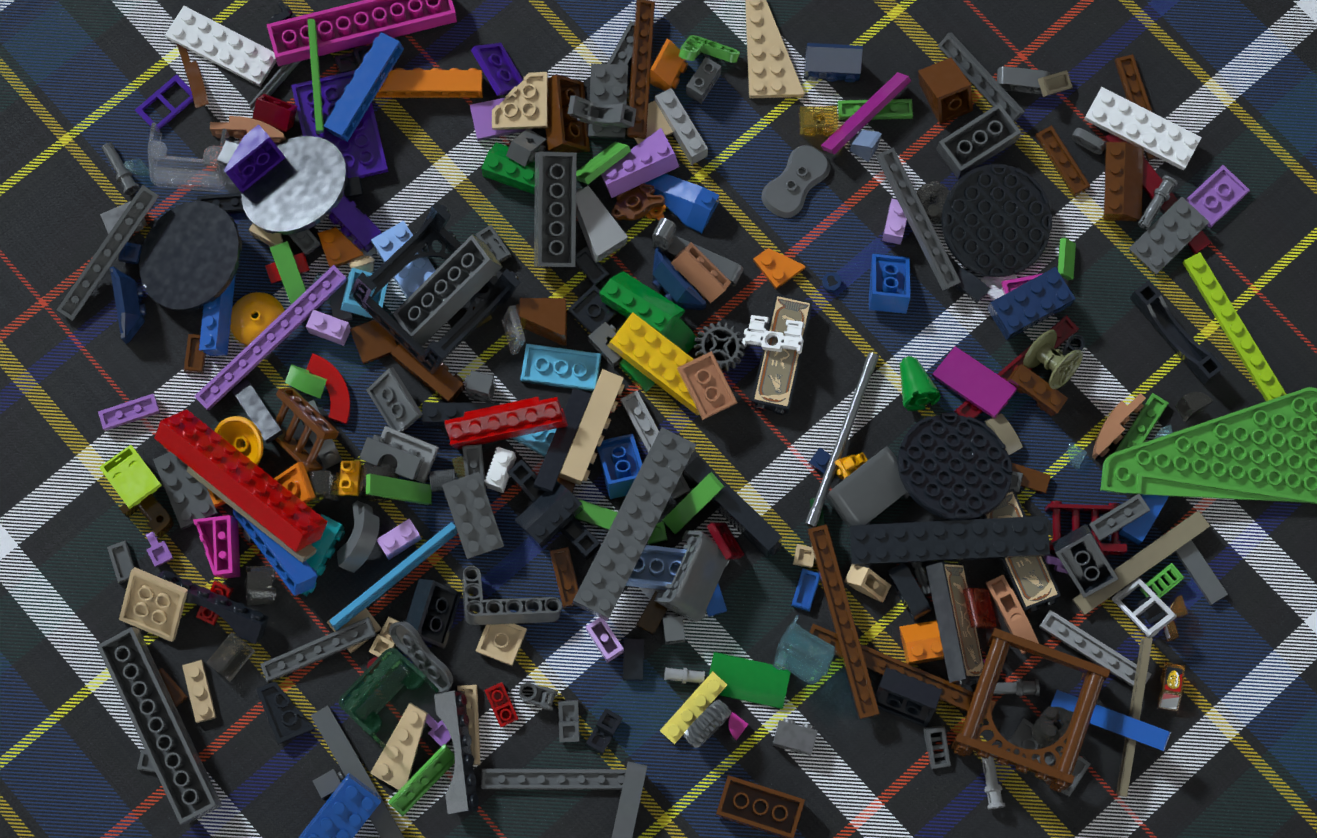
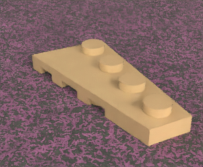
[370,703,428,790]

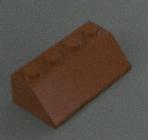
[546,74,590,153]
[1103,142,1144,221]

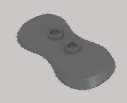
[761,145,831,218]
[389,621,453,693]

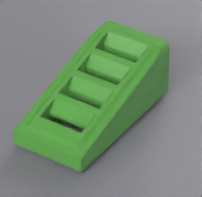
[1140,563,1184,598]

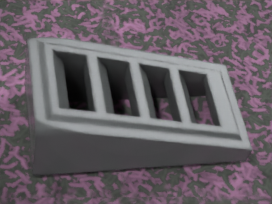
[923,725,951,769]

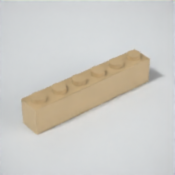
[559,369,625,486]

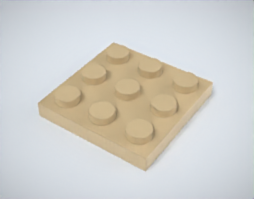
[119,567,188,642]

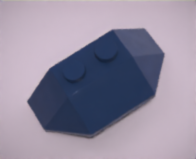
[652,247,706,310]
[110,267,147,344]

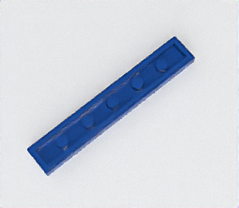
[1050,690,1171,751]

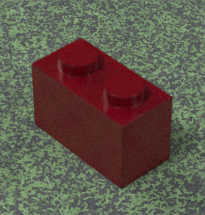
[252,94,298,132]

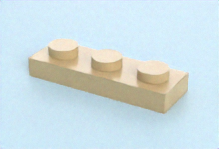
[182,660,216,723]

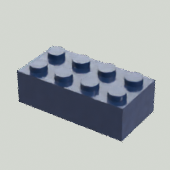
[987,267,1075,341]

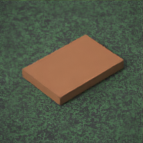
[677,351,738,420]

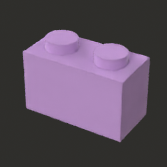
[882,199,907,244]
[306,310,351,346]
[377,519,422,560]
[586,618,624,663]

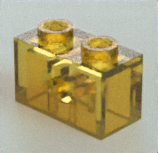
[799,106,838,136]

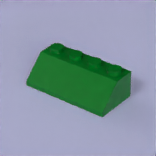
[481,142,535,195]
[599,271,685,337]

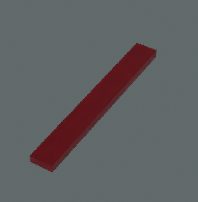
[1105,133,1212,255]
[954,315,1079,419]

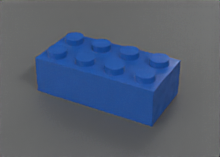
[299,773,382,838]

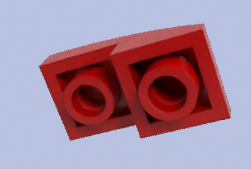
[265,253,310,284]
[196,580,234,625]
[484,682,518,727]

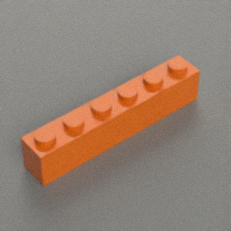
[375,68,483,98]

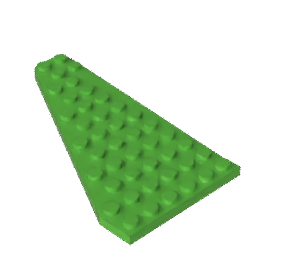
[1100,387,1317,504]

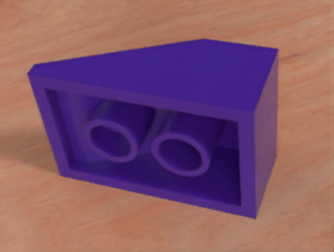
[224,124,285,193]

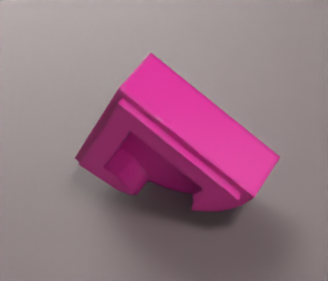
[729,712,748,741]

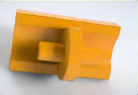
[835,452,868,479]
[338,461,361,496]

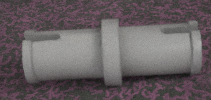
[664,667,705,684]

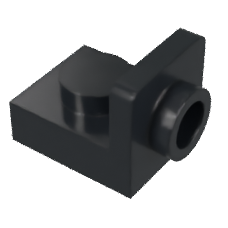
[268,2,293,24]
[1137,596,1166,625]

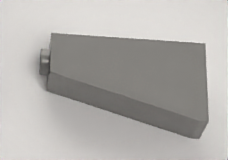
[576,186,628,263]

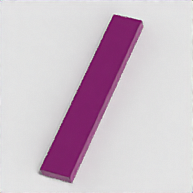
[821,72,911,154]

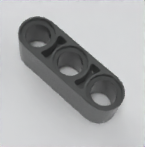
[997,67,1051,94]

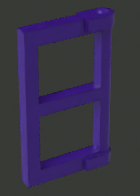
[135,74,194,133]

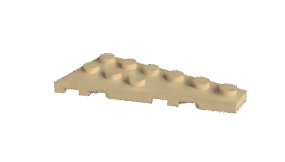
[745,0,805,98]

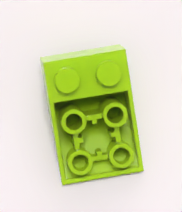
[99,445,162,509]

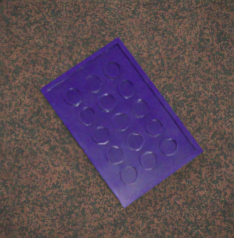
[291,70,388,178]

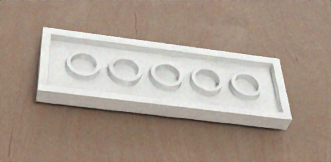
[165,6,277,87]
[1084,87,1202,171]

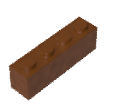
[391,344,465,403]

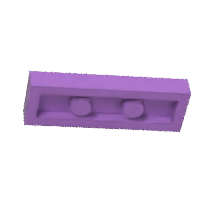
[98,394,160,431]

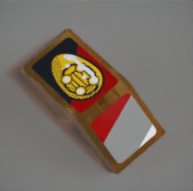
[1163,595,1188,642]
[1157,662,1185,711]

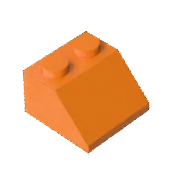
[650,39,688,91]
[899,620,945,665]

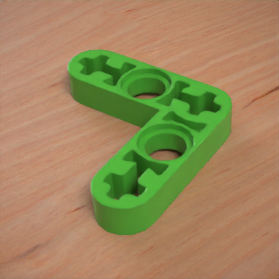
[679,35,740,63]

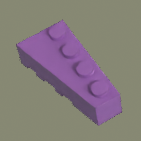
[601,128,679,198]

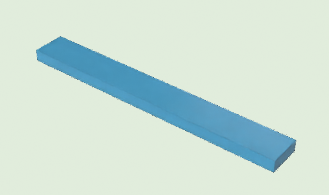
[329,522,458,631]

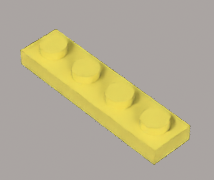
[660,671,727,744]

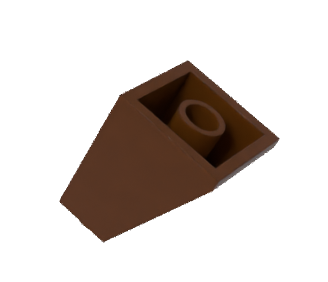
[918,57,973,124]
[516,298,567,346]

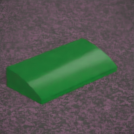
[619,319,697,393]
[709,652,791,709]

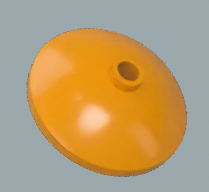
[230,292,285,346]
[214,416,263,465]

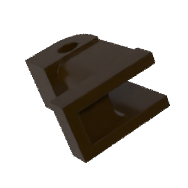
[119,494,174,538]

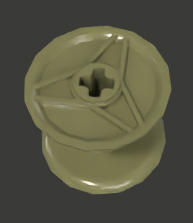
[1023,329,1083,389]

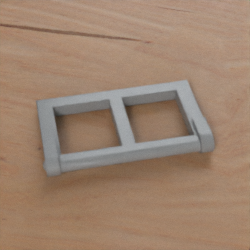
[1112,577,1177,638]

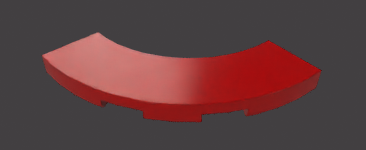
[306,353,351,425]

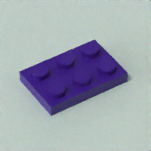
[471,43,523,96]

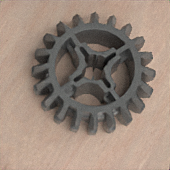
[693,322,745,372]
[684,700,731,748]

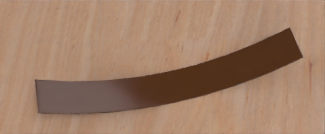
[176,43,209,108]

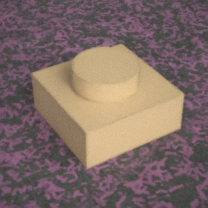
[793,544,815,568]

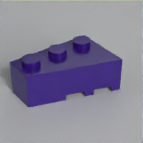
[328,191,382,253]

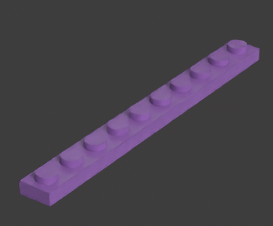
[194,265,348,411]

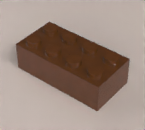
[716,775,805,838]

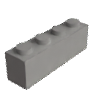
[655,88,708,165]

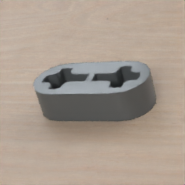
[1071,128,1106,154]

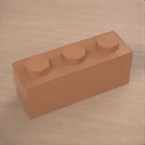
[671,242,731,303]

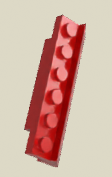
[445,397,568,449]

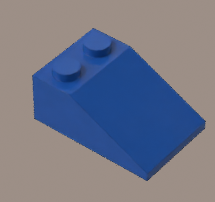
[869,254,910,314]
[596,434,642,499]

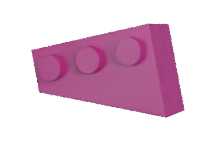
[193,515,240,579]

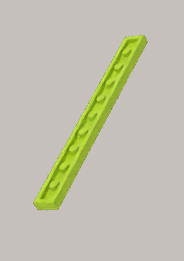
[1183,253,1287,401]

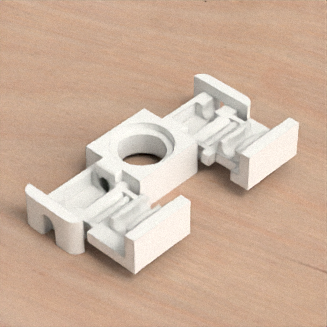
[742,315,805,354]

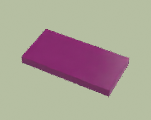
[932,346,1017,419]

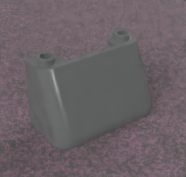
[826,446,910,528]
[654,530,730,622]

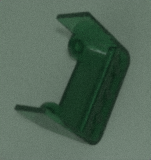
[339,648,439,748]

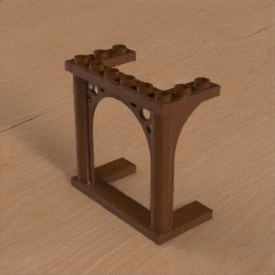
[951,628,1110,792]

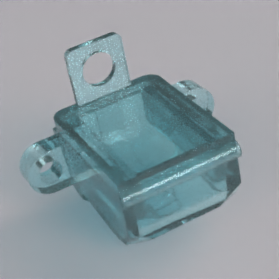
[773,615,836,684]

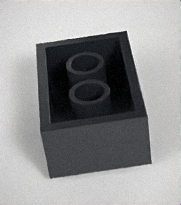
[1052,524,1118,598]

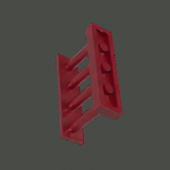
[1045,501,1127,555]

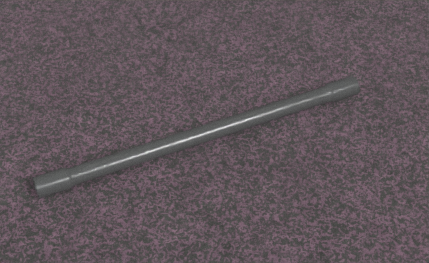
[805,352,879,528]

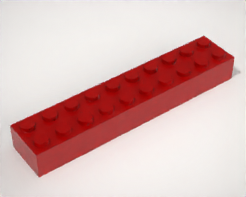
[154,409,328,552]

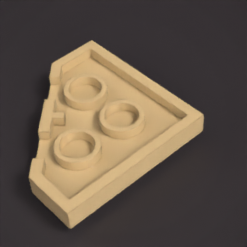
[492,72,548,130]

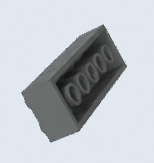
[534,152,577,267]
[393,235,502,346]

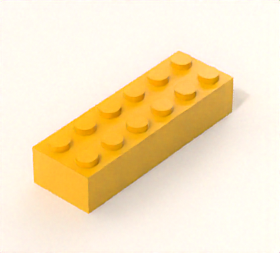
[607,312,699,416]

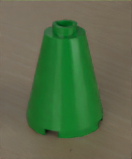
[899,356,941,411]

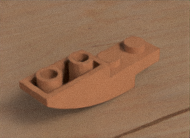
[210,116,286,144]
[1092,393,1146,459]
[986,575,1039,654]

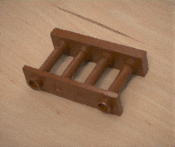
[275,388,339,472]

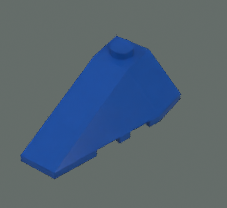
[645,174,719,234]

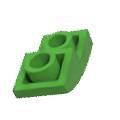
[285,364,327,398]

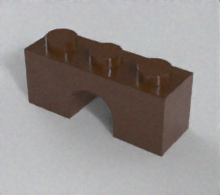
[1007,364,1068,416]

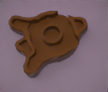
[611,183,666,220]

